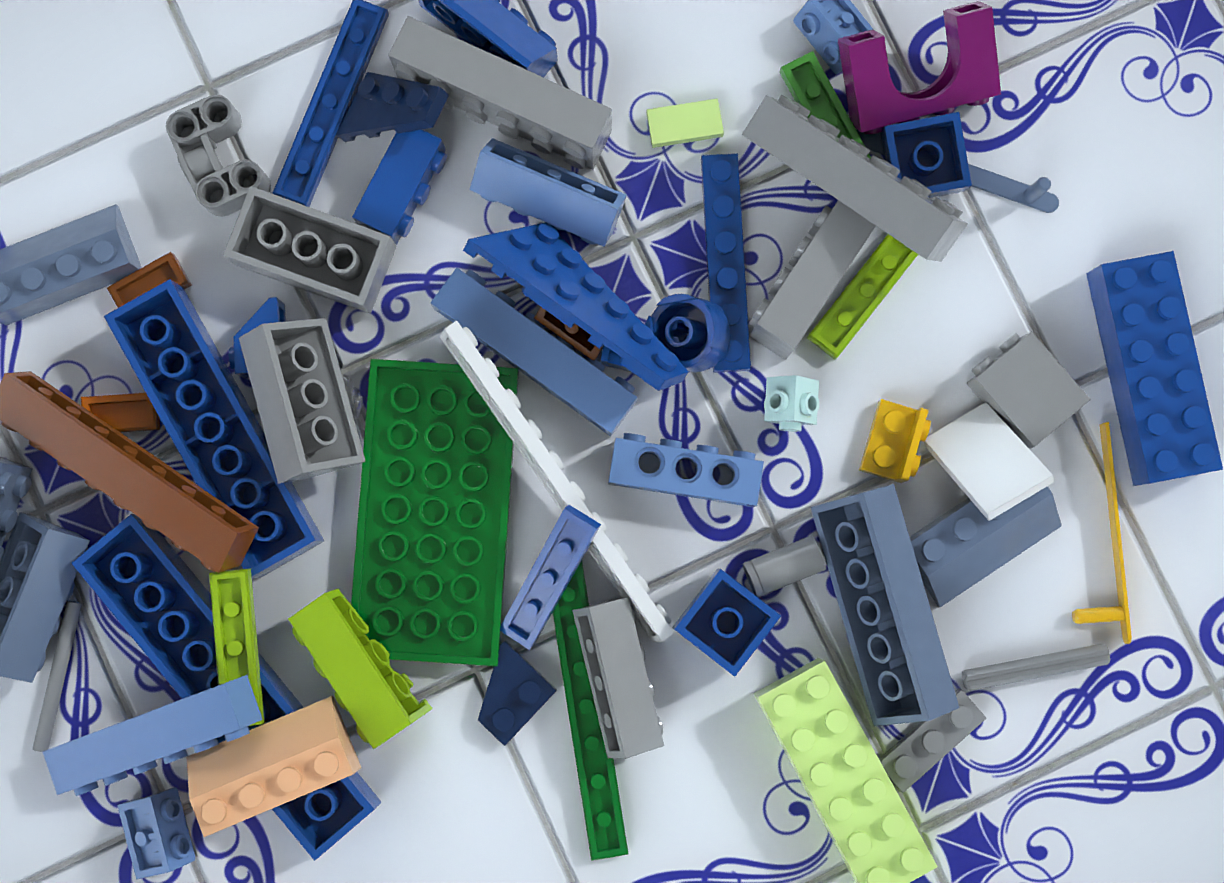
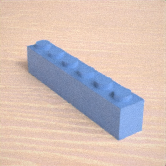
[430,268,637,437]
[43,675,263,796]

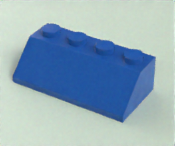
[418,0,558,78]

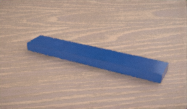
[272,0,389,207]

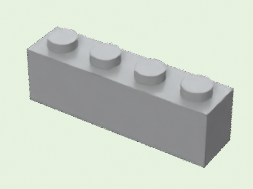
[572,597,664,759]

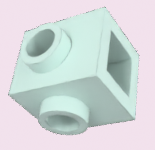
[764,375,819,432]

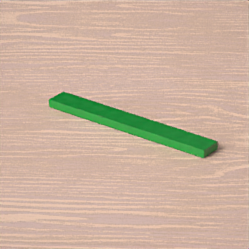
[553,560,629,861]

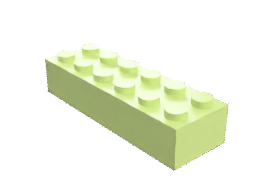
[753,658,938,883]

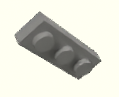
[879,688,987,793]

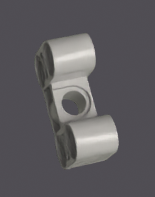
[166,94,271,217]

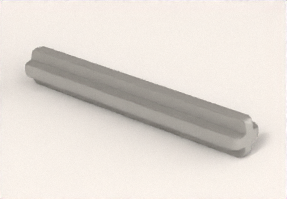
[962,644,1111,691]

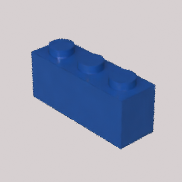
[352,130,447,245]

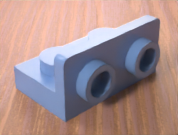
[793,0,874,74]
[117,787,195,880]

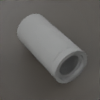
[742,535,826,597]

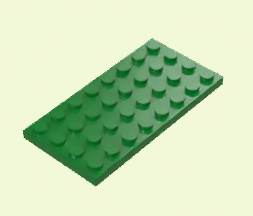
[351,359,519,666]

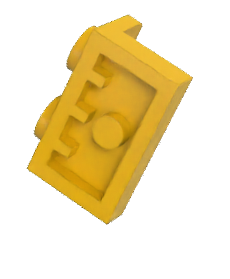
[859,399,931,483]

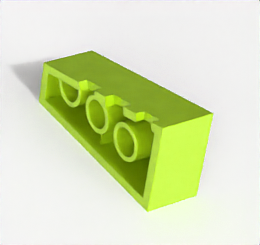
[288,589,433,750]

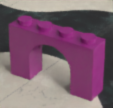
[838,1,1001,134]

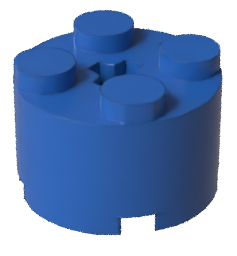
[645,294,730,372]

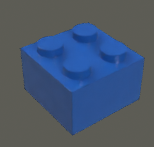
[881,112,972,198]
[672,569,781,677]

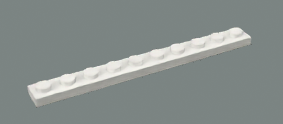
[440,321,674,642]

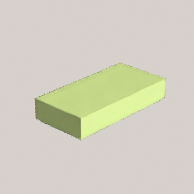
[646,98,724,148]

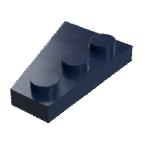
[336,72,449,142]

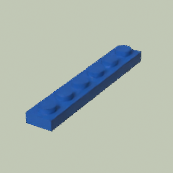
[701,153,751,373]

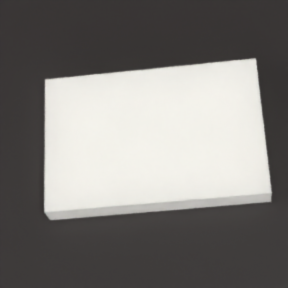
[924,402,1054,521]

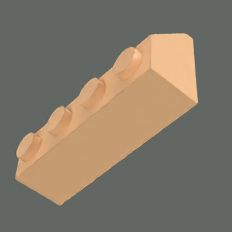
[186,696,361,837]

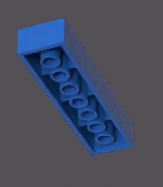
[104,279,324,579]

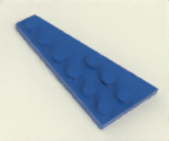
[463,222,689,391]

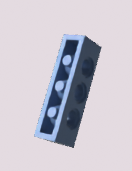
[608,433,764,507]

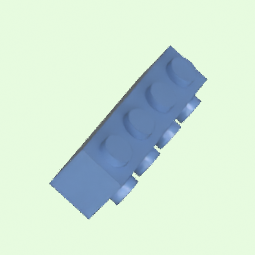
[469,138,627,247]

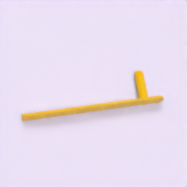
[1072,422,1132,644]

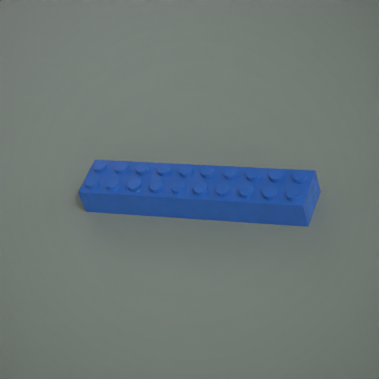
[72,514,381,861]

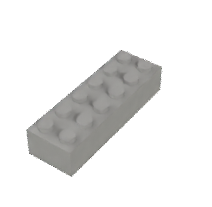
[388,16,612,170]
[742,95,968,262]

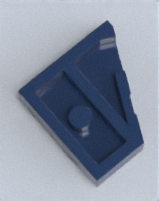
[478,640,557,746]

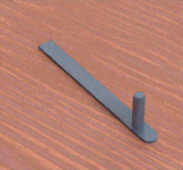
[856,129,1059,213]

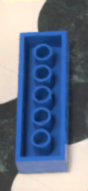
[1086,251,1223,486]

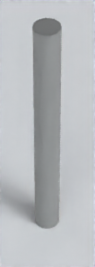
[32,601,82,752]

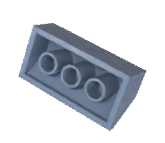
[0,204,142,326]
[910,486,1062,607]
[0,512,90,683]

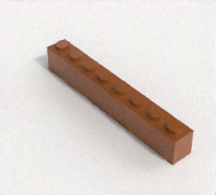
[0,371,259,573]

